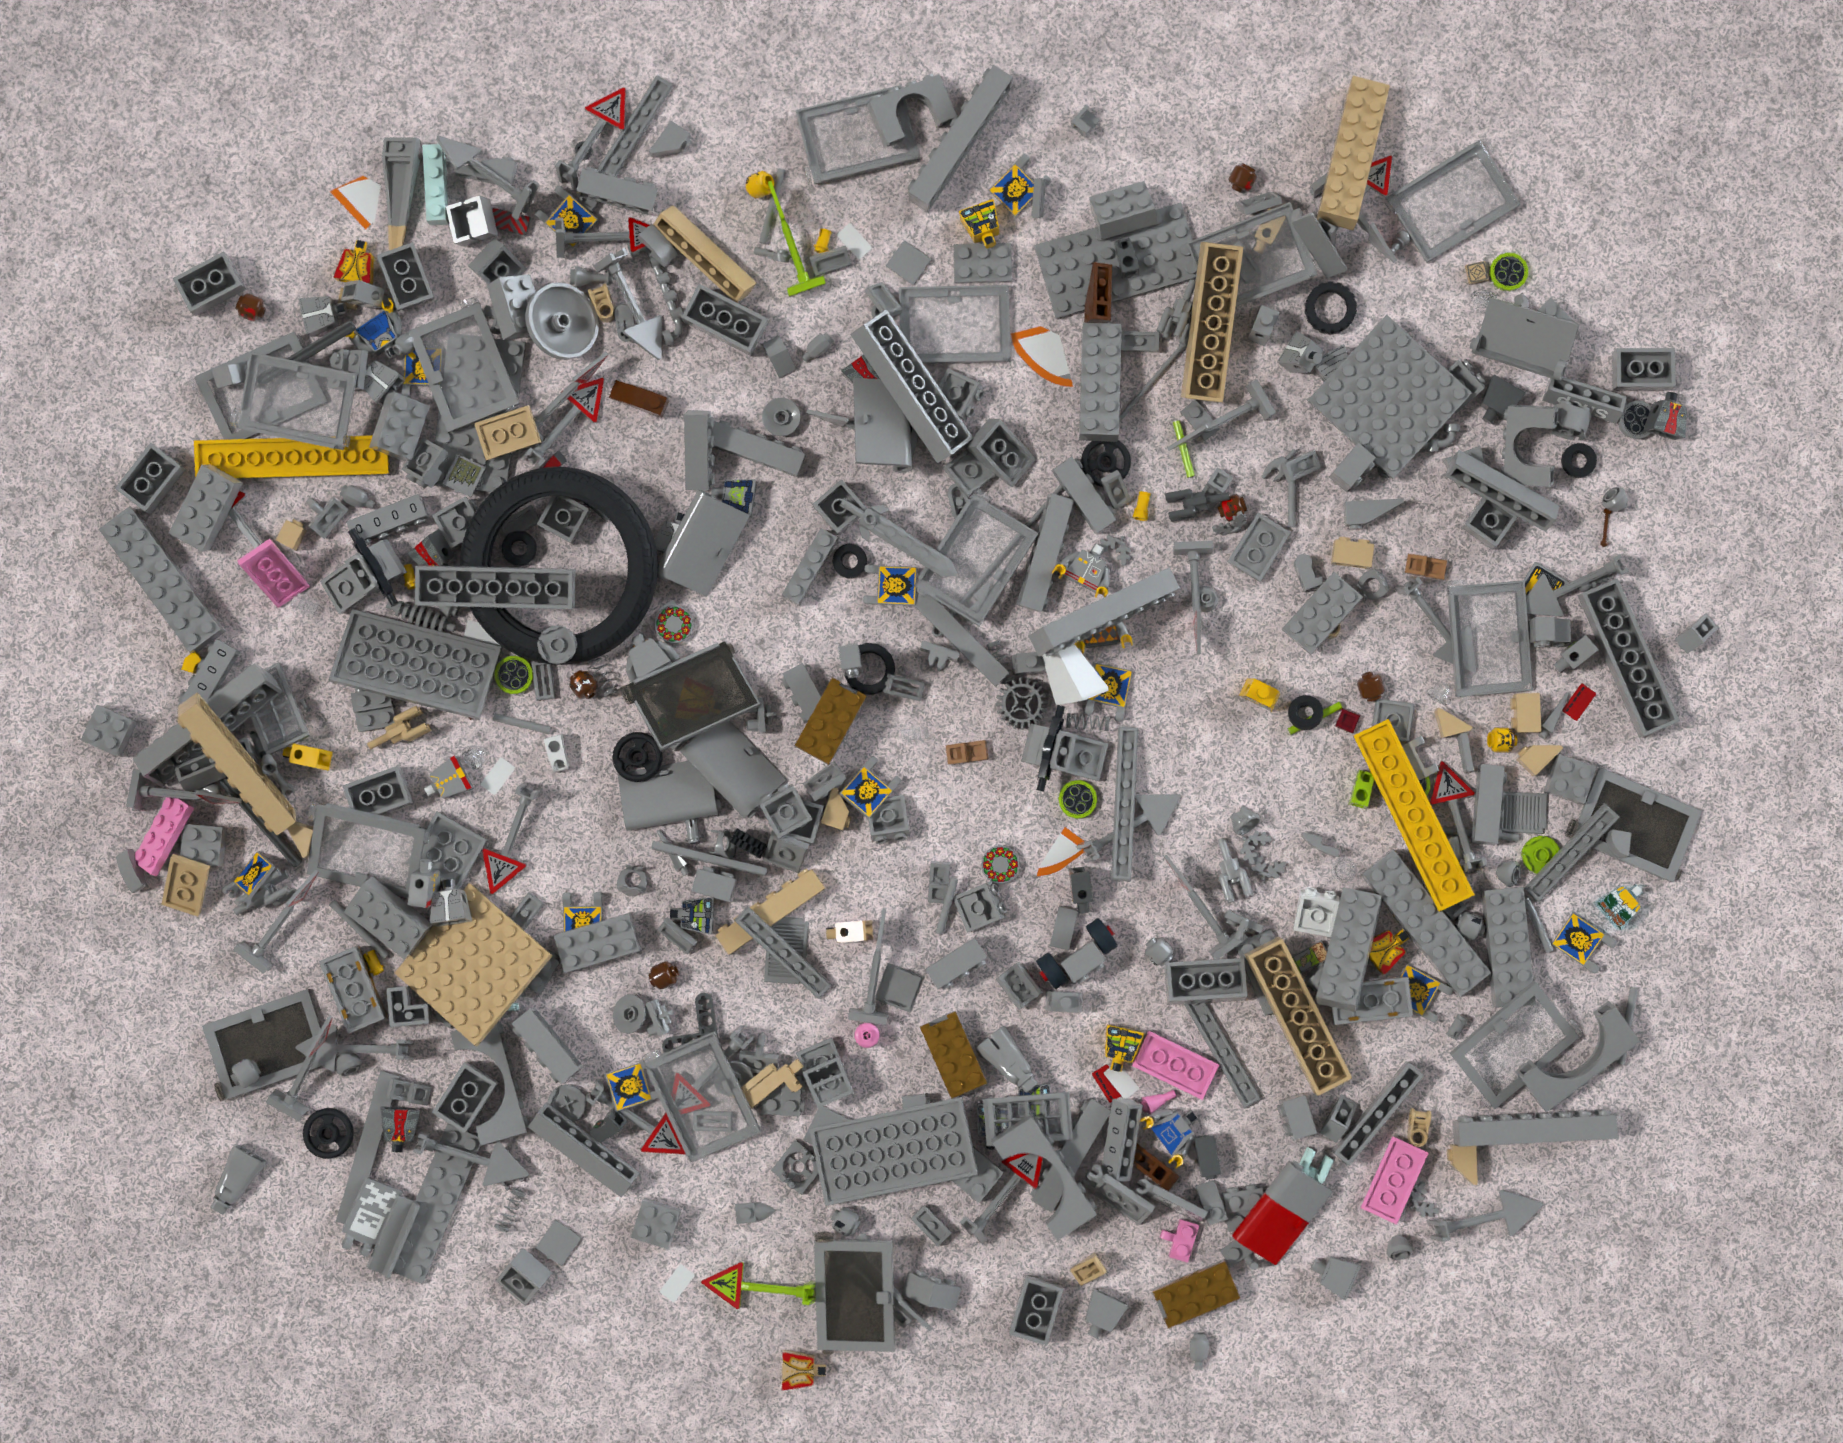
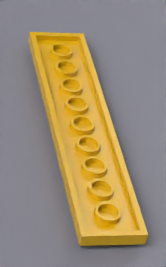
[194,436,389,478]
[1353,719,1474,912]

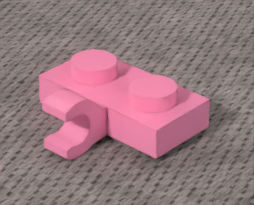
[1160,1219,1199,1263]

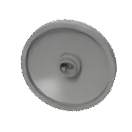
[525,283,599,360]

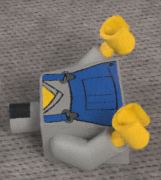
[346,298,402,359]

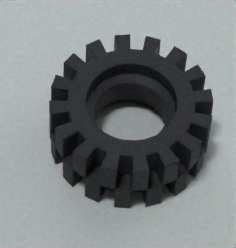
[730,828,767,858]

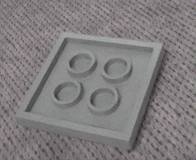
[407,811,488,889]

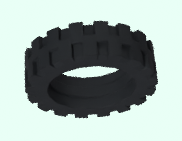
[1304,281,1357,335]
[845,643,895,695]

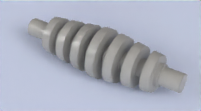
[386,601,456,632]

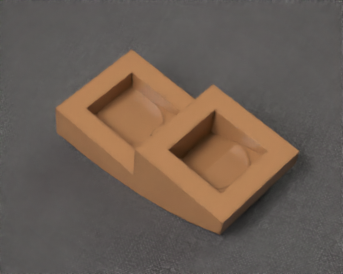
[1405,554,1448,580]
[945,740,989,765]

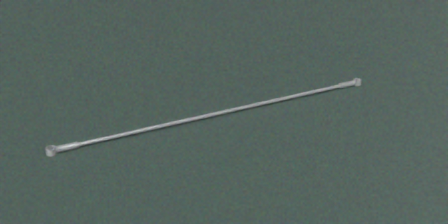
[932,341,1188,637]

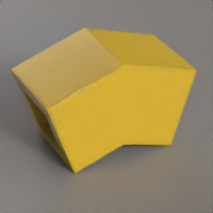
[181,652,202,674]

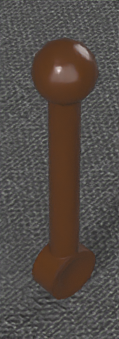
[1600,508,1612,547]

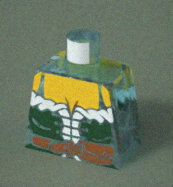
[1593,884,1643,930]

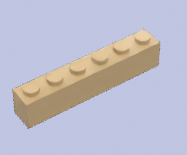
[653,205,756,303]
[715,868,826,955]

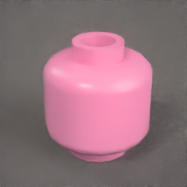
[854,1022,880,1048]

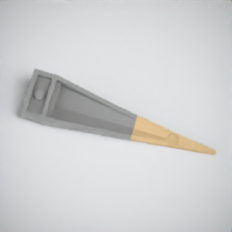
[382,137,420,292]

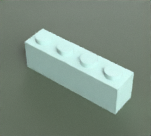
[422,144,449,226]

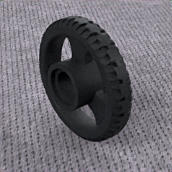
[1081,440,1131,487]
[612,732,663,782]
[303,1108,354,1159]

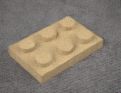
[474,405,541,460]
[161,854,210,917]

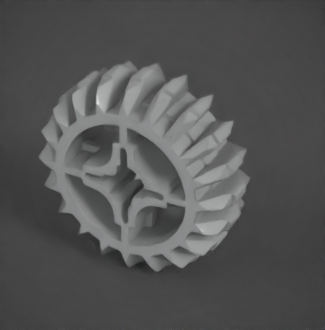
[996,677,1048,730]

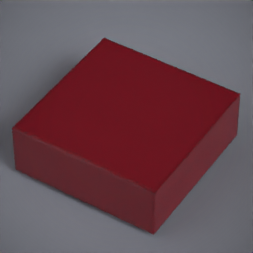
[1334,708,1360,734]

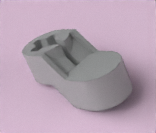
[614,302,634,342]

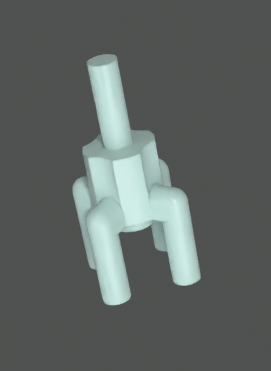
[1300,1147,1334,1184]

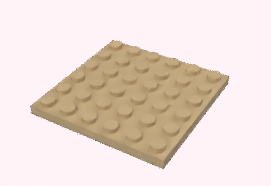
[395,883,553,1047]

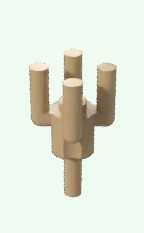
[367,706,432,750]

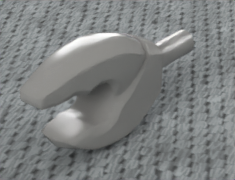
[1262,448,1297,482]

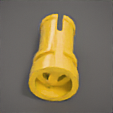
[1132,491,1151,521]

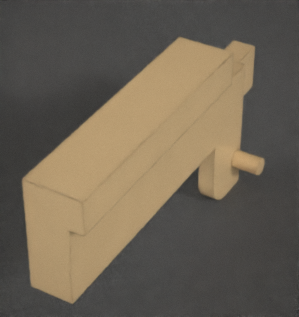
[733,1059,804,1109]

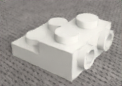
[1293,887,1340,937]

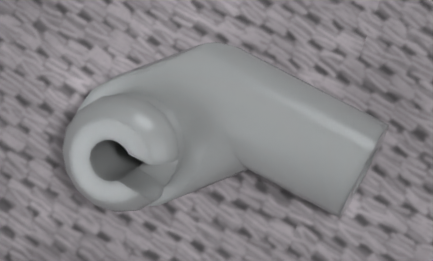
[193,783,222,795]

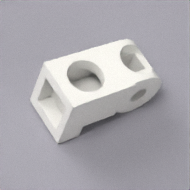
[544,734,569,773]

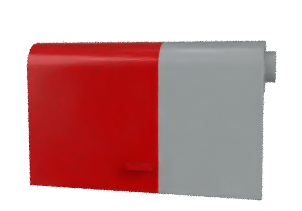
[1232,1160,1333,1265]

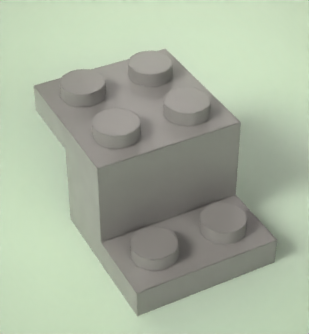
[796,1037,854,1108]

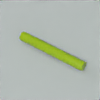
[1173,420,1195,478]
[1287,702,1342,735]

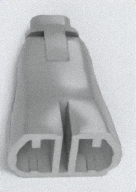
[976,1026,1038,1093]
[211,1144,267,1215]

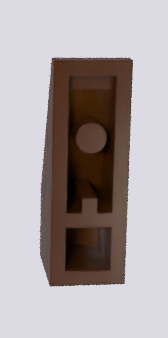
[1084,262,1112,323]
[609,380,669,419]
[1133,1143,1180,1192]

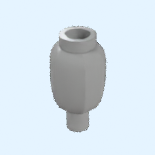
[392,332,425,355]
[802,333,833,362]
[340,485,375,509]
[1190,1332,1209,1370]

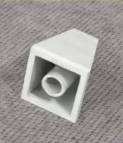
[1042,644,1109,705]

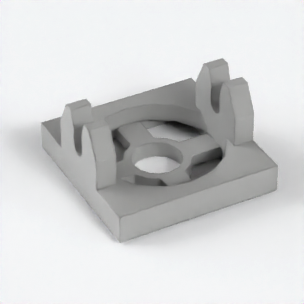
[920,641,959,671]
[771,1139,818,1195]

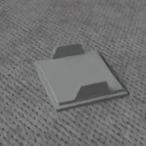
[875,963,924,1013]

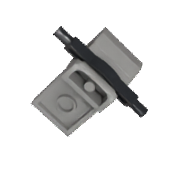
[320,528,407,614]
[1021,705,1108,792]

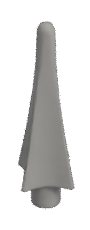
[1538,692,1570,739]
[657,830,690,876]

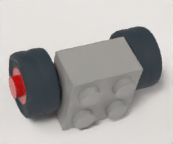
[1036,918,1118,989]

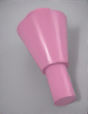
[1140,1090,1176,1115]

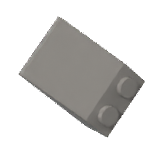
[965,419,1036,487]

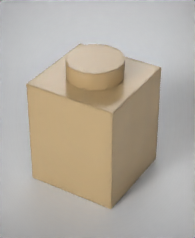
[276,519,307,551]

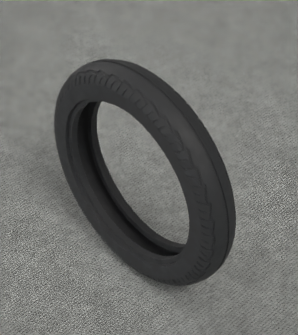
[460,467,658,665]

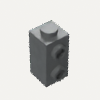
[1193,1134,1221,1180]

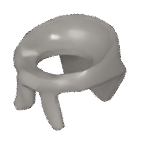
[1356,569,1390,600]
[1230,806,1260,835]
[707,829,736,859]
[617,864,647,896]
[1303,962,1324,992]

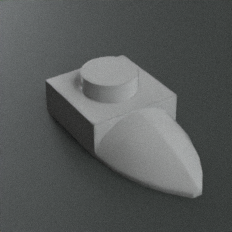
[735,1202,775,1224]

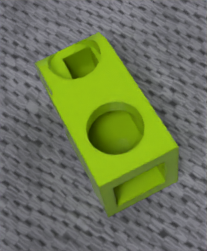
[1348,769,1374,809]

